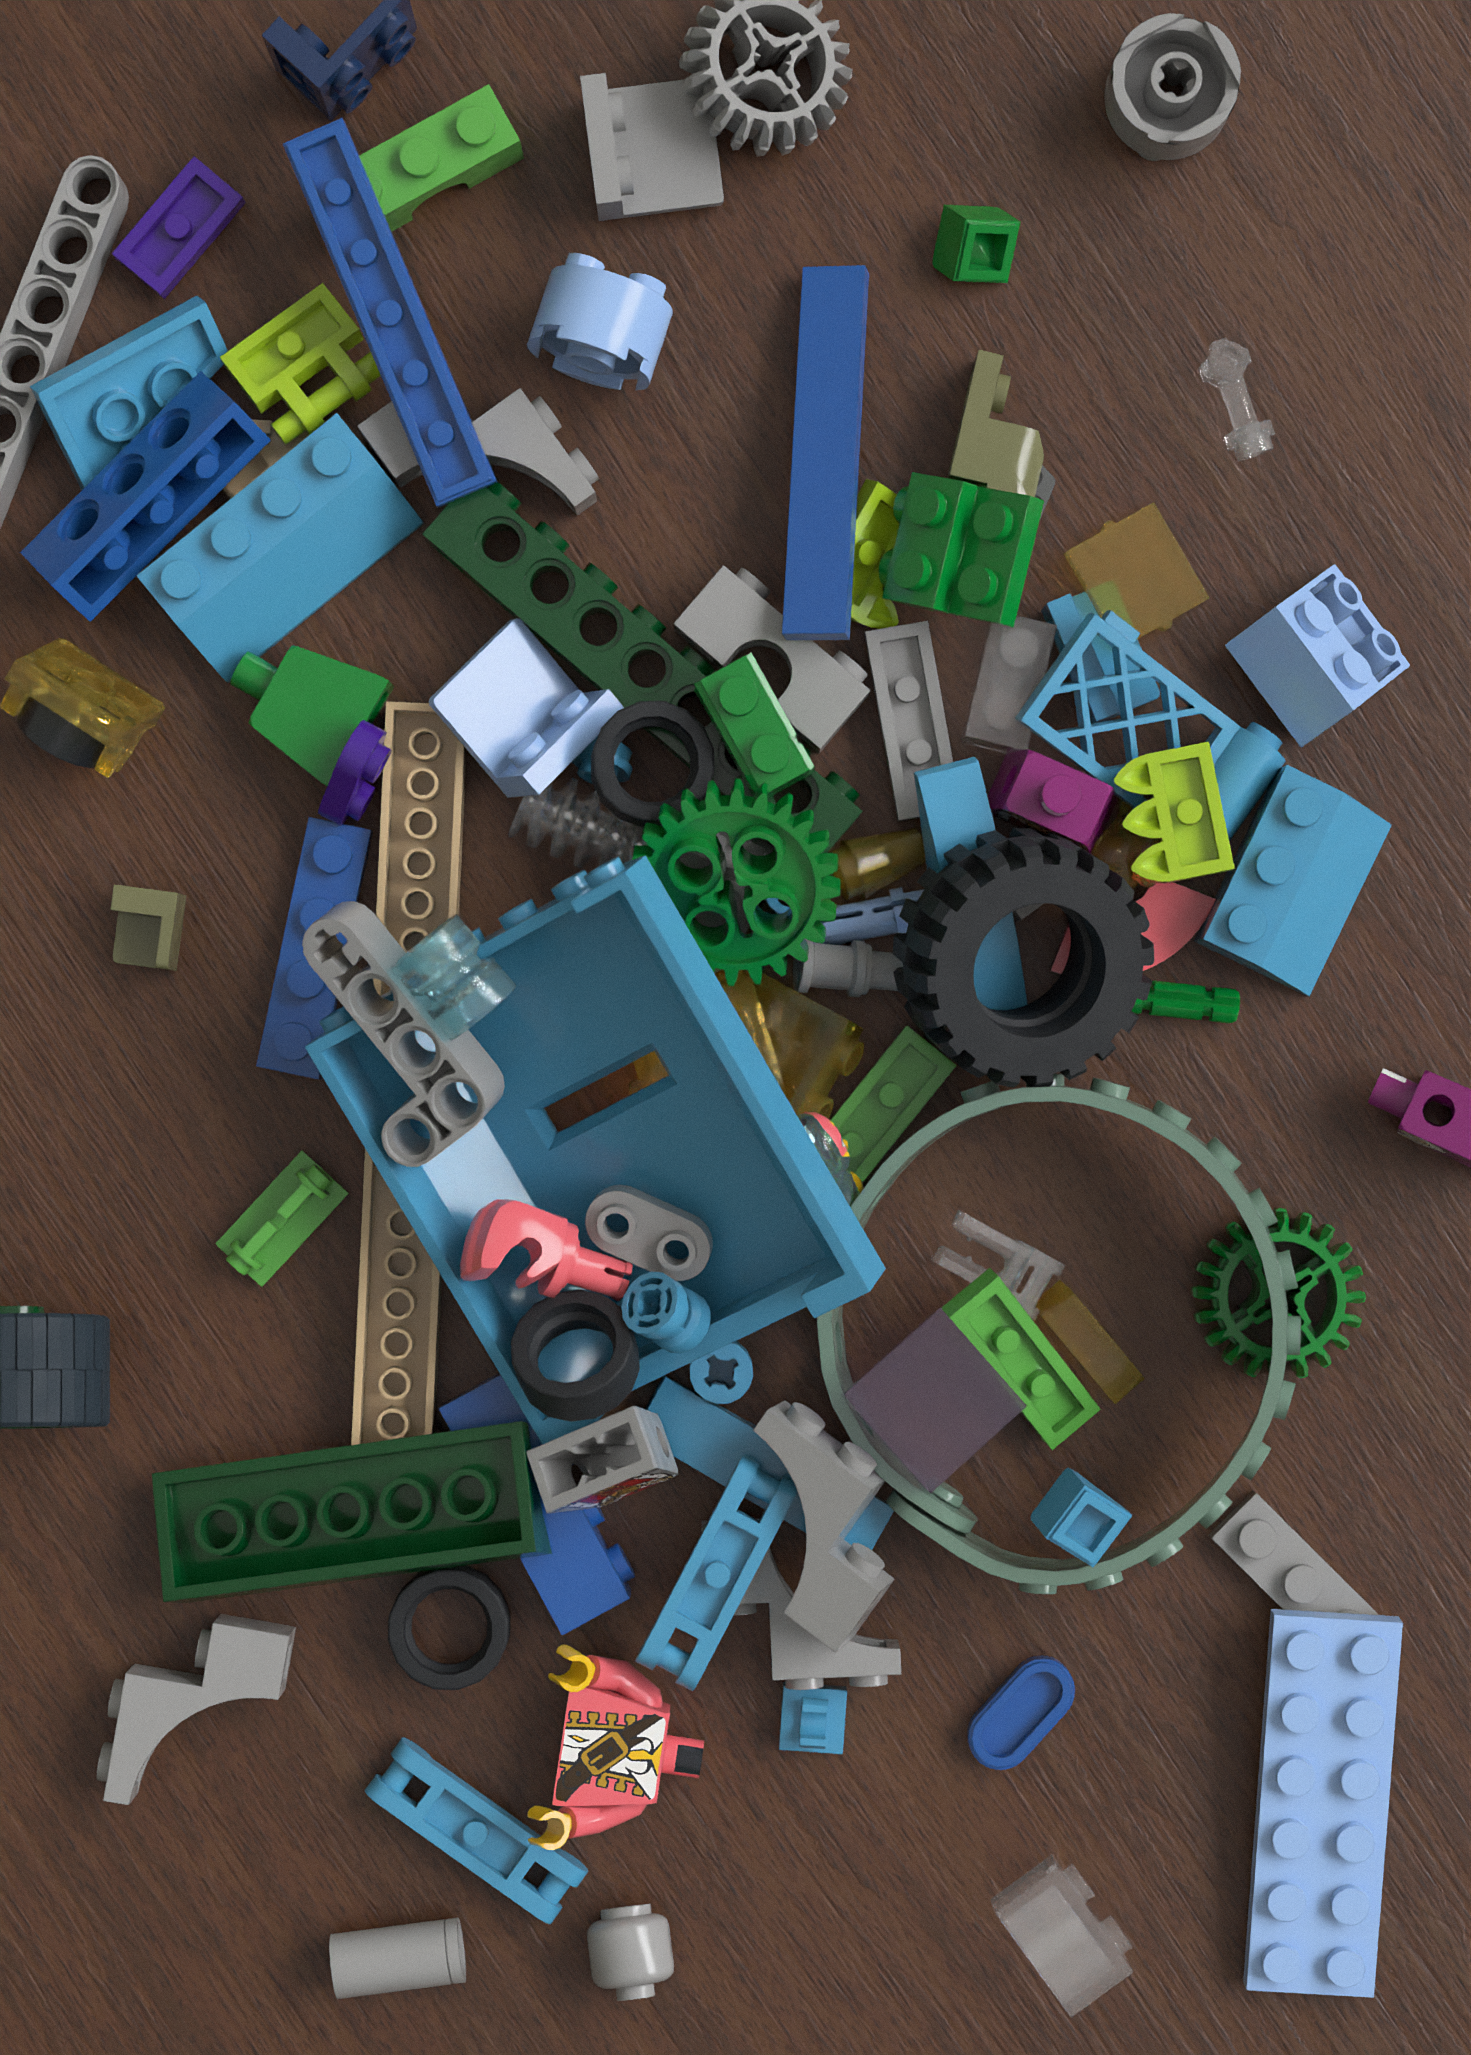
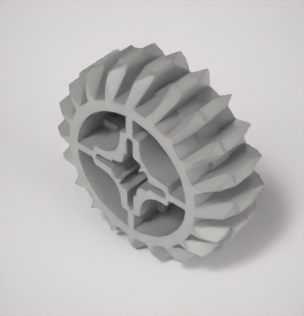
[679,0,852,157]

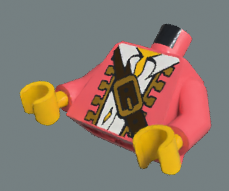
[527,1645,704,1850]

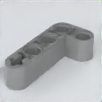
[302,901,505,1167]

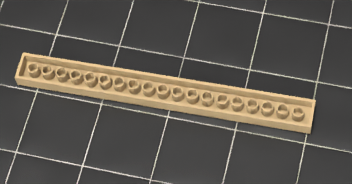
[351,701,467,1445]

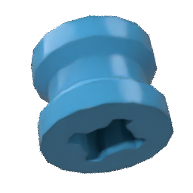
[690,1341,753,1404]

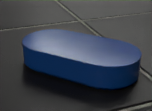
[967,1655,1075,1770]

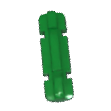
[1132,981,1240,1023]

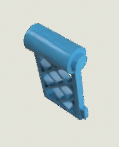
[1015,610,1286,842]

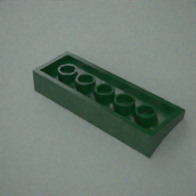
[152,1421,552,1603]

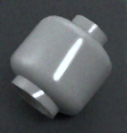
[587,1904,674,2001]

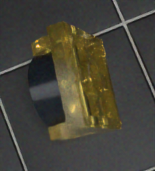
[0,638,166,778]

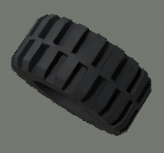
[892,828,1154,1088]

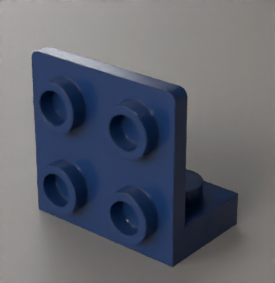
[262,0,417,121]

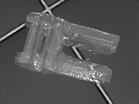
[930,1210,1066,1321]

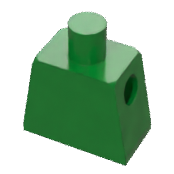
[230,645,394,786]

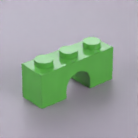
[360,84,524,232]

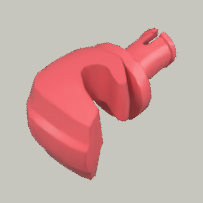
[460,1199,633,1301]

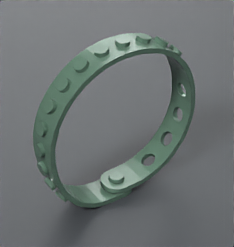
[817,1073,1301,1594]

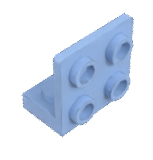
[429,618,624,798]

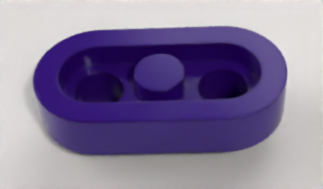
[318,719,392,826]

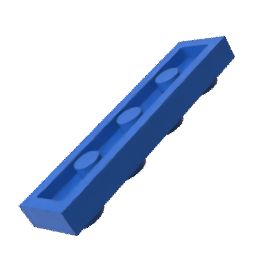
[256,817,373,1079]

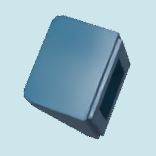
[1031,1468,1132,1567]

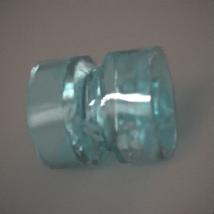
[390,914,516,1041]

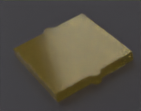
[1064,502,1210,640]

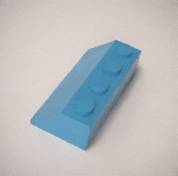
[137,413,424,683]

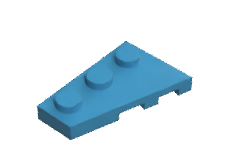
[30,296,228,490]

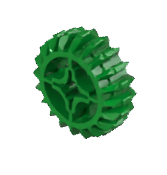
[1191,1208,1366,1378]

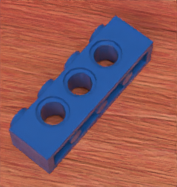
[20,371,271,622]

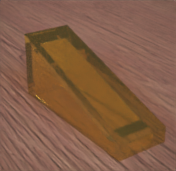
[1030,1280,1145,1404]

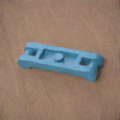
[635,1455,798,1691]
[365,1738,589,1924]

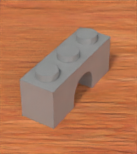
[674,565,870,754]

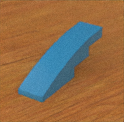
[914,757,1028,1010]
[645,1375,894,1550]

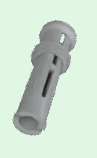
[793,939,903,997]

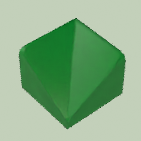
[932,204,1021,283]

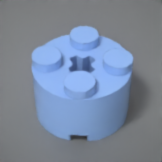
[527,253,673,390]

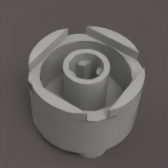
[1104,13,1241,161]

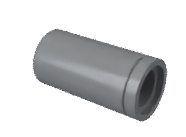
[329,1917,466,1999]

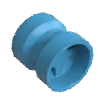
[621,1271,711,1354]

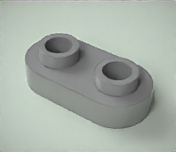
[585,1185,713,1281]

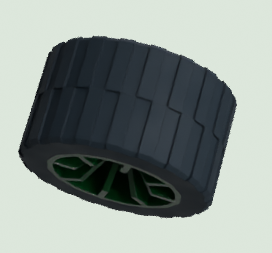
[0,1306,110,1429]

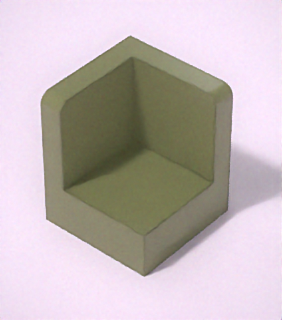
[110,884,186,971]

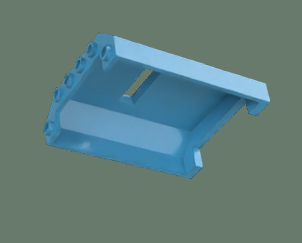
[305,855,886,1445]

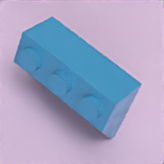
[1194,765,1392,996]

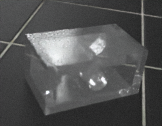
[960,616,1057,753]
[990,1855,1133,2017]

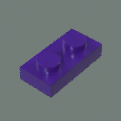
[112,156,246,299]

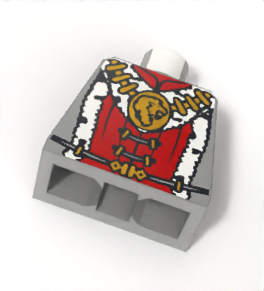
[526,1406,678,1513]

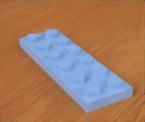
[1243,1609,1403,1998]

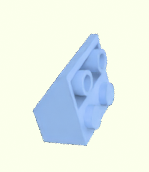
[1225,564,1410,747]

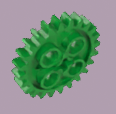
[632,778,841,986]

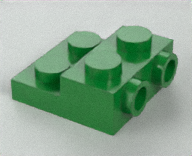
[878,472,1044,628]

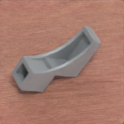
[358,388,599,516]
[753,1400,895,1653]
[701,1518,901,1690]
[97,1614,296,1805]

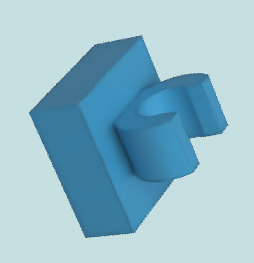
[779,1682,847,1754]

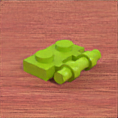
[220,283,381,445]

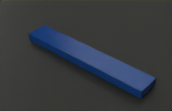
[283,118,497,507]
[782,265,869,640]

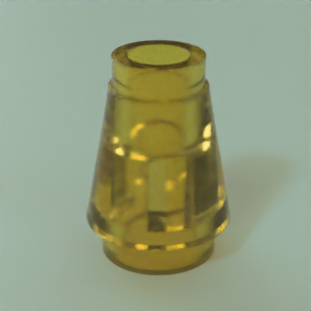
[828,827,926,900]

